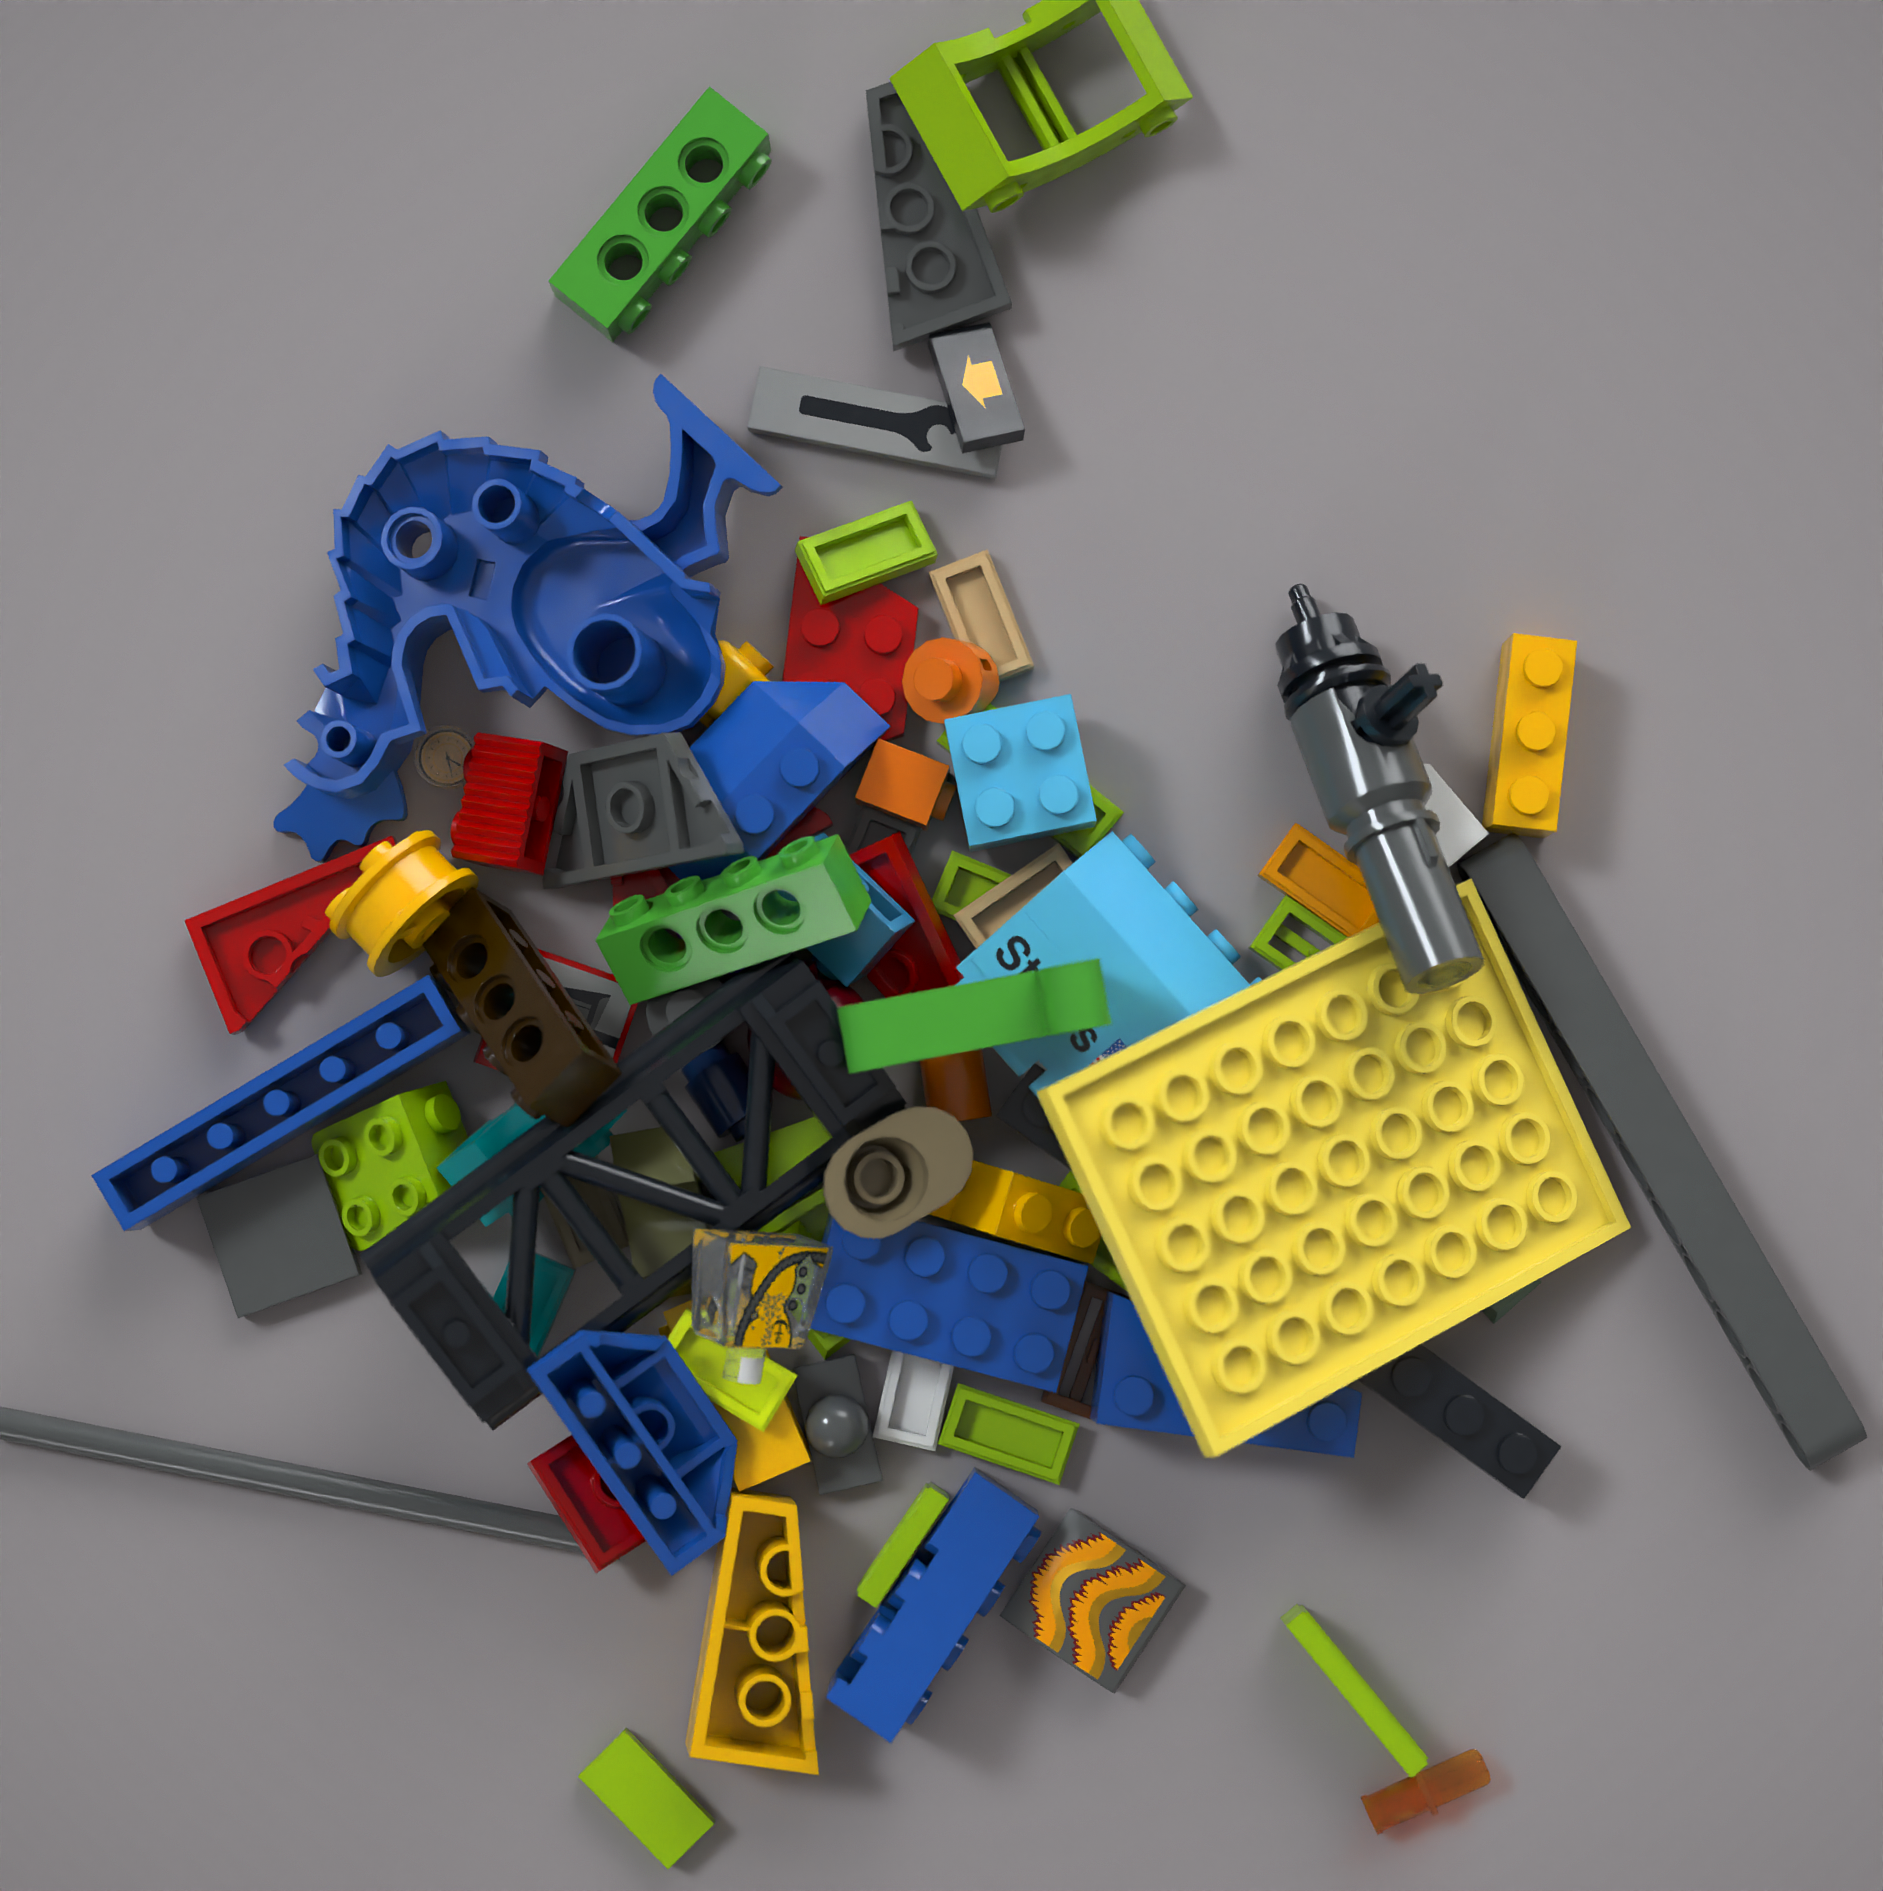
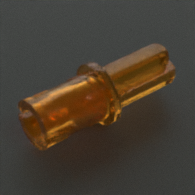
[1360,1749,1491,1835]

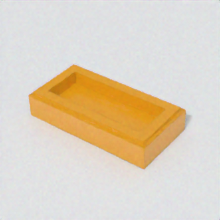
[1257,823,1379,937]

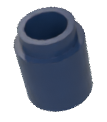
[681,1043,749,1142]

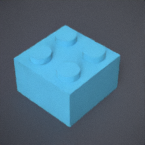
[944,694,1097,852]

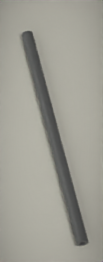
[0,1406,620,1560]

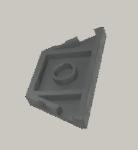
[542,732,744,889]

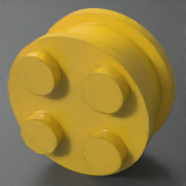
[325,830,479,977]

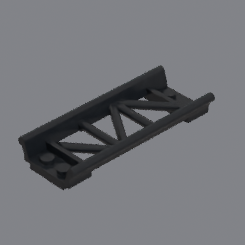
[359,952,907,1431]

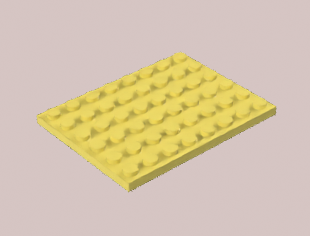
[1036,878,1631,1457]

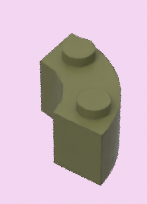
[610,1127,727,1297]

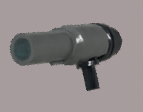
[1275,584,1484,994]

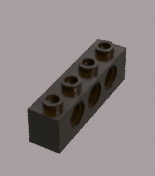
[422,887,622,1128]

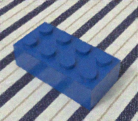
[800,1213,1089,1393]

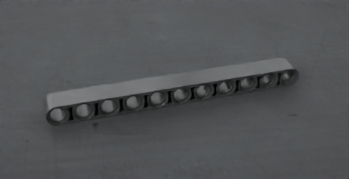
[1457,832,1867,1471]

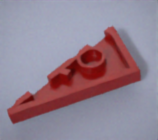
[184,836,398,1035]

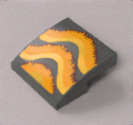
[999,1508,1186,1693]

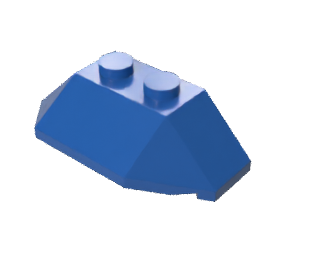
[668,681,891,881]
[526,1330,738,1576]

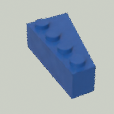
[1090,1291,1362,1458]
[826,1467,1042,1743]

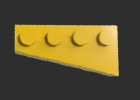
[685,1487,819,1775]

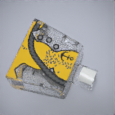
[692,1228,833,1384]

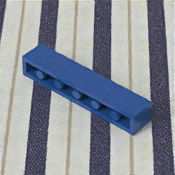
[91,975,471,1231]

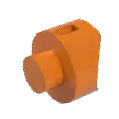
[902,637,1000,724]

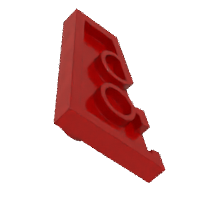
[849,831,964,998]

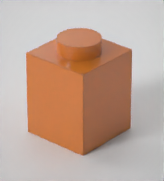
[855,738,957,831]

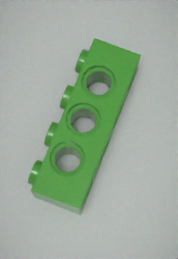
[548,86,772,343]
[595,834,872,1005]

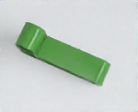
[837,958,1112,1073]

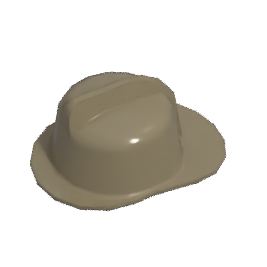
[823,1106,973,1238]

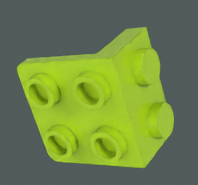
[311,1081,468,1251]

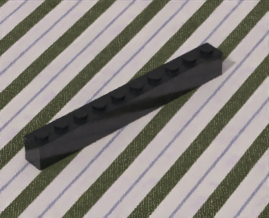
[996,1063,1562,1499]

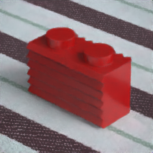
[450,732,568,876]

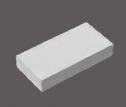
[873,1350,954,1451]

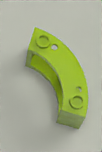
[889,0,1193,213]

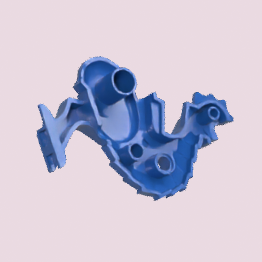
[273,374,783,863]

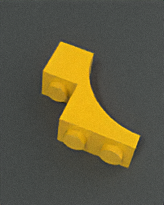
[929,1160,1102,1264]

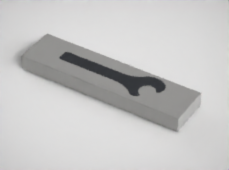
[747,366,1002,479]

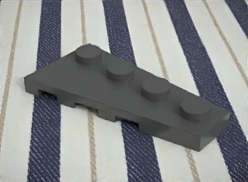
[866,81,1012,352]

